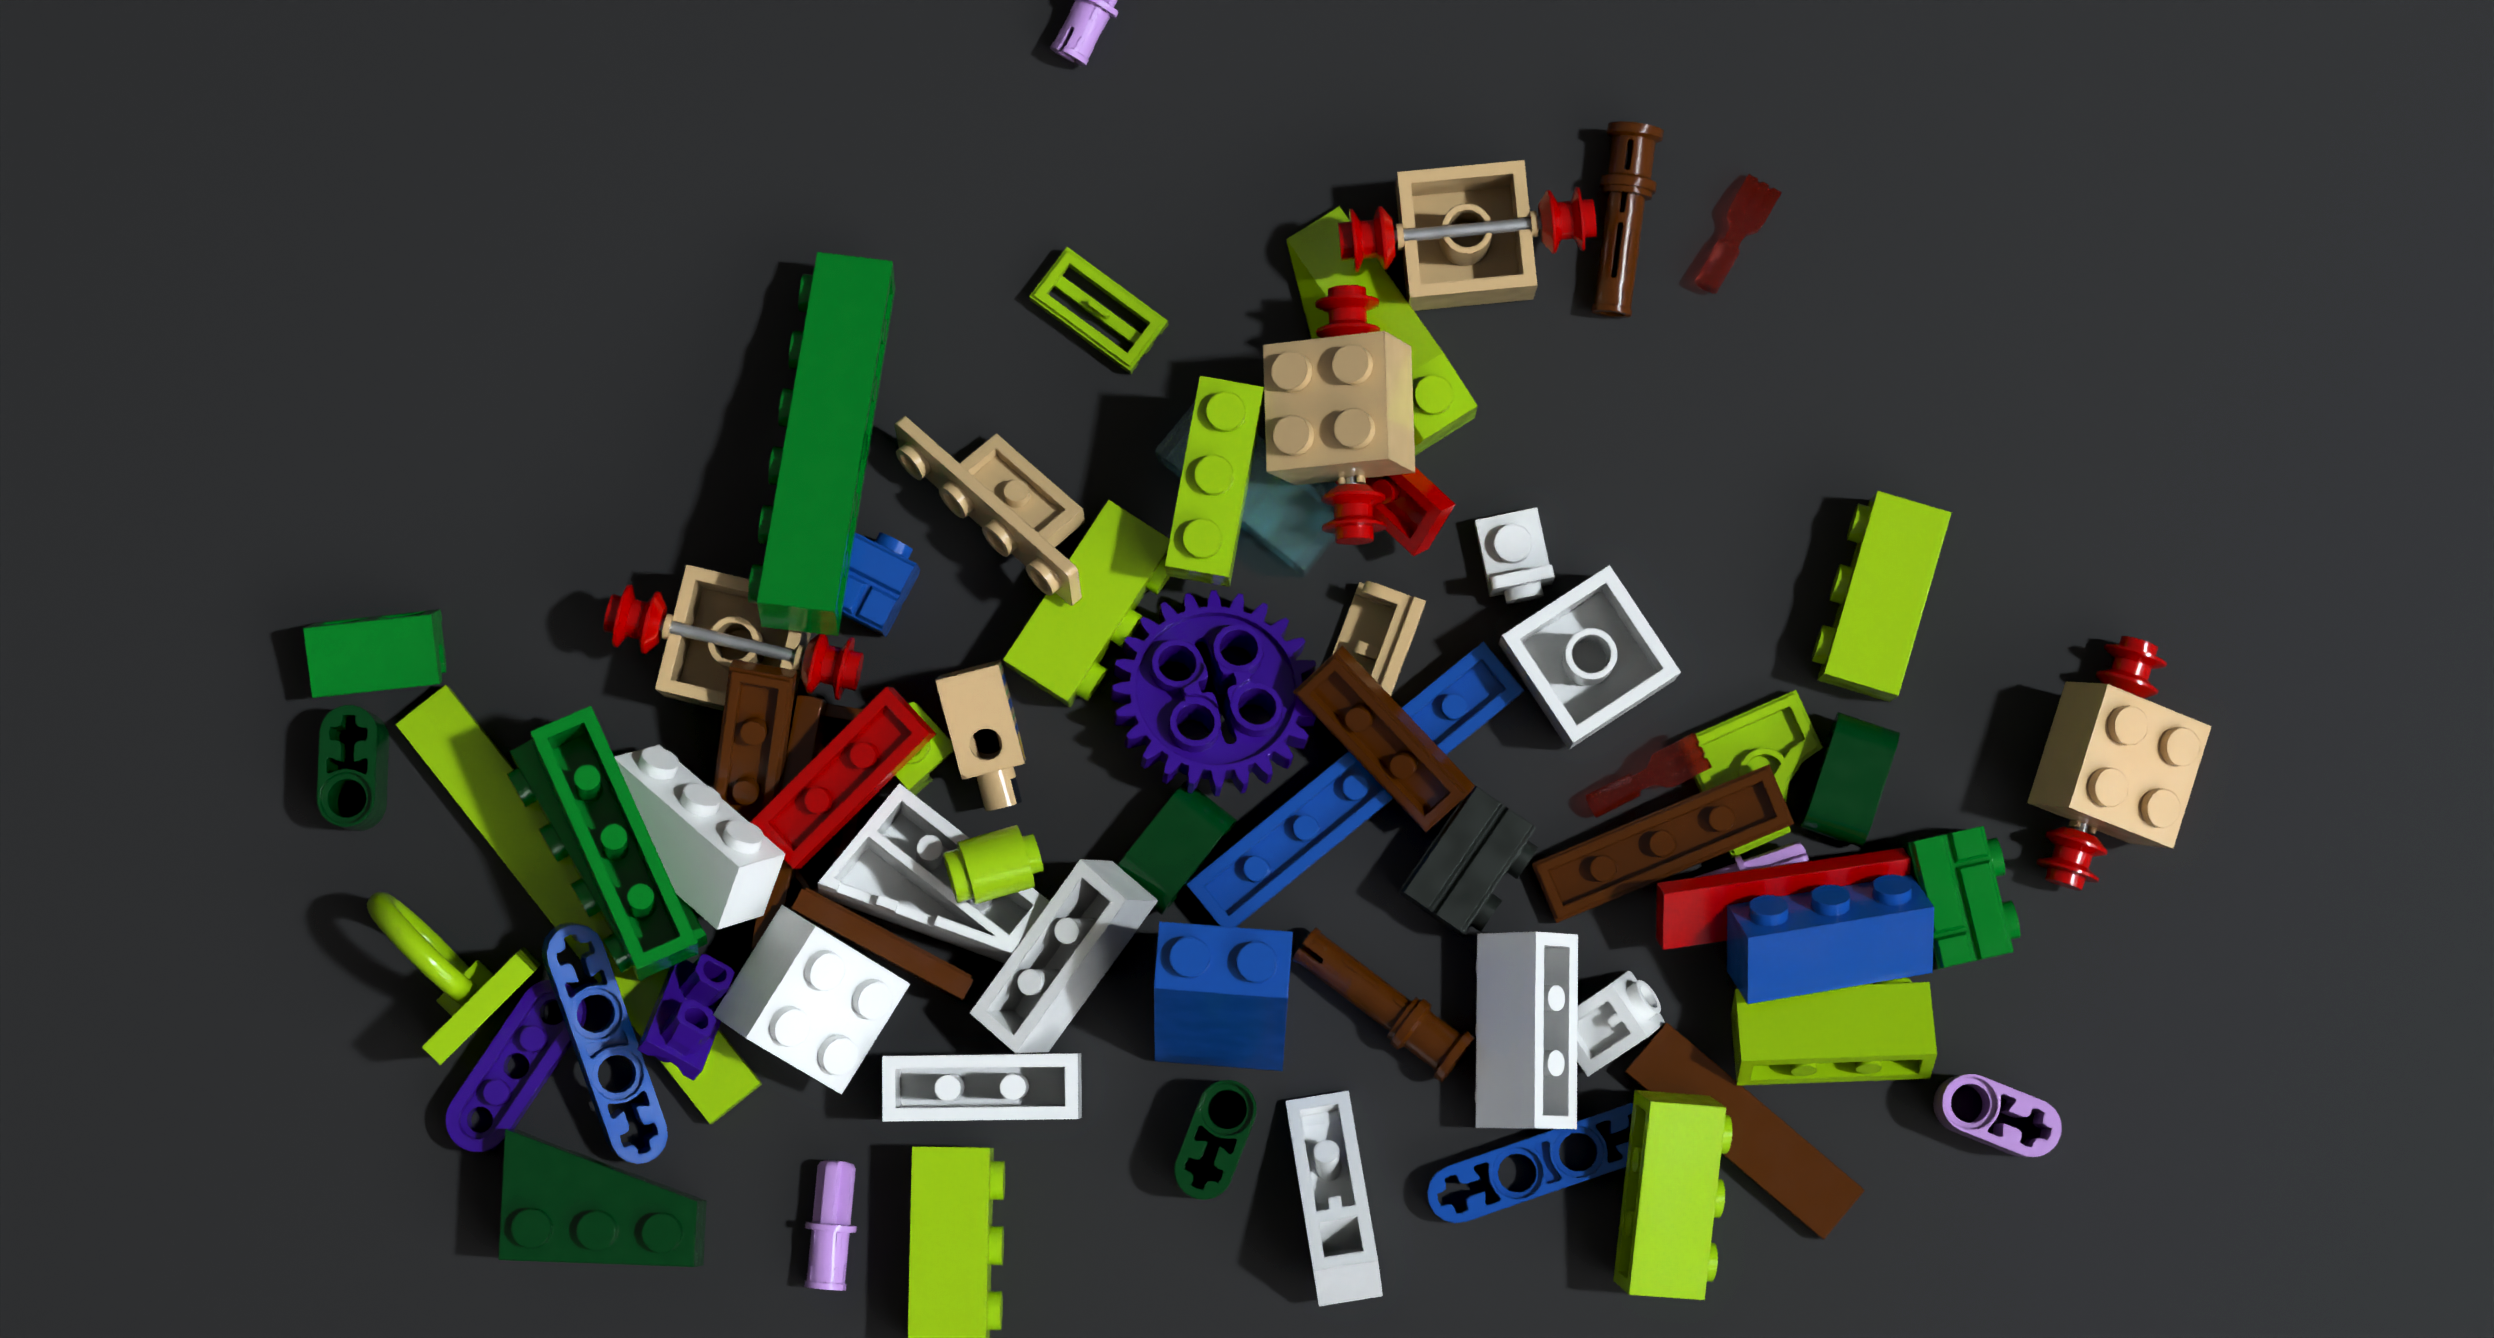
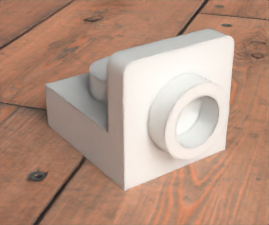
[1474,507,1555,604]
[1577,971,1665,1077]

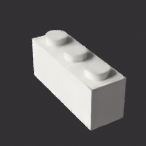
[614,744,785,930]
[970,859,1158,1054]
[1475,932,1578,1129]
[882,1053,1082,1122]

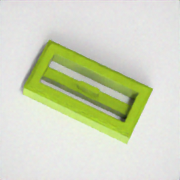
[1029,247,1169,374]

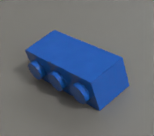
[1727,875,1934,1004]

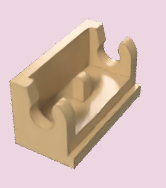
[1332,580,1426,696]

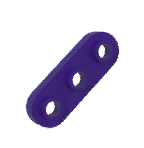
[446,980,587,1152]

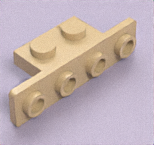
[894,416,1085,606]

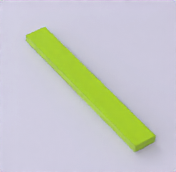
[395,685,762,1124]

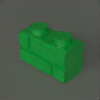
[1902,826,2021,971]

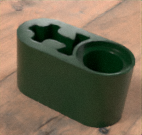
[317,705,389,831]
[1800,712,1900,848]
[1117,781,1237,915]
[1174,1080,1257,1200]

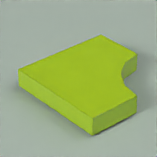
[1678,690,1823,859]

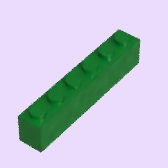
[748,252,896,636]

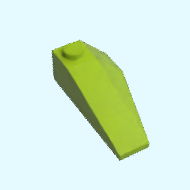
[1286,206,1478,456]

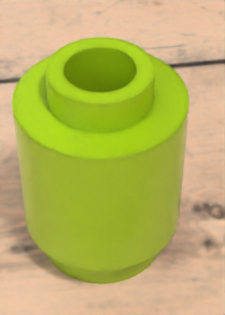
[943,825,1044,905]

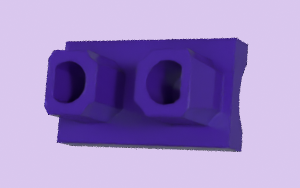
[637,954,735,1081]

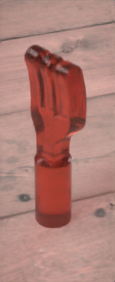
[1695,174,1782,294]
[1585,733,1712,818]

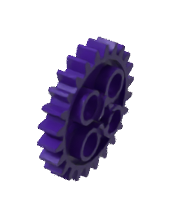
[1111,590,1316,796]

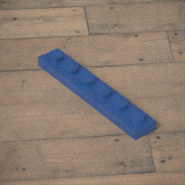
[1186,641,1524,927]

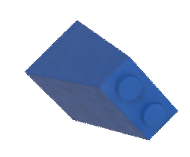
[1154,921,1293,1071]

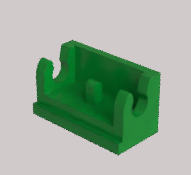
[303,609,446,698]

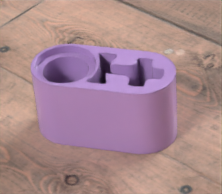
[1933,1074,2062,1157]

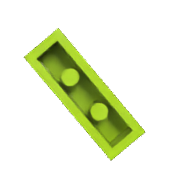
[1165,376,1264,587]
[1811,491,1952,702]
[1003,500,1170,708]
[1731,978,1937,1086]
[1613,1090,1732,1300]
[908,1147,1005,1338]

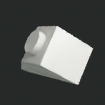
[1285,1090,1383,1307]

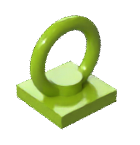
[367,892,541,1065]

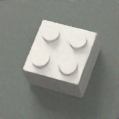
[1498,565,1681,750]
[713,905,910,1095]

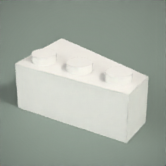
[818,783,1050,963]

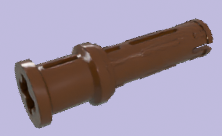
[1592,121,1664,318]
[1292,927,1475,1083]

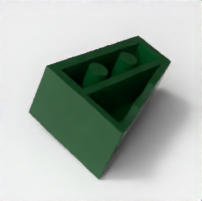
[499,1129,707,1267]

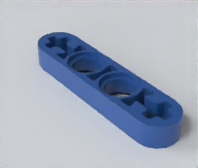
[542,922,668,1164]
[1427,1103,1633,1223]

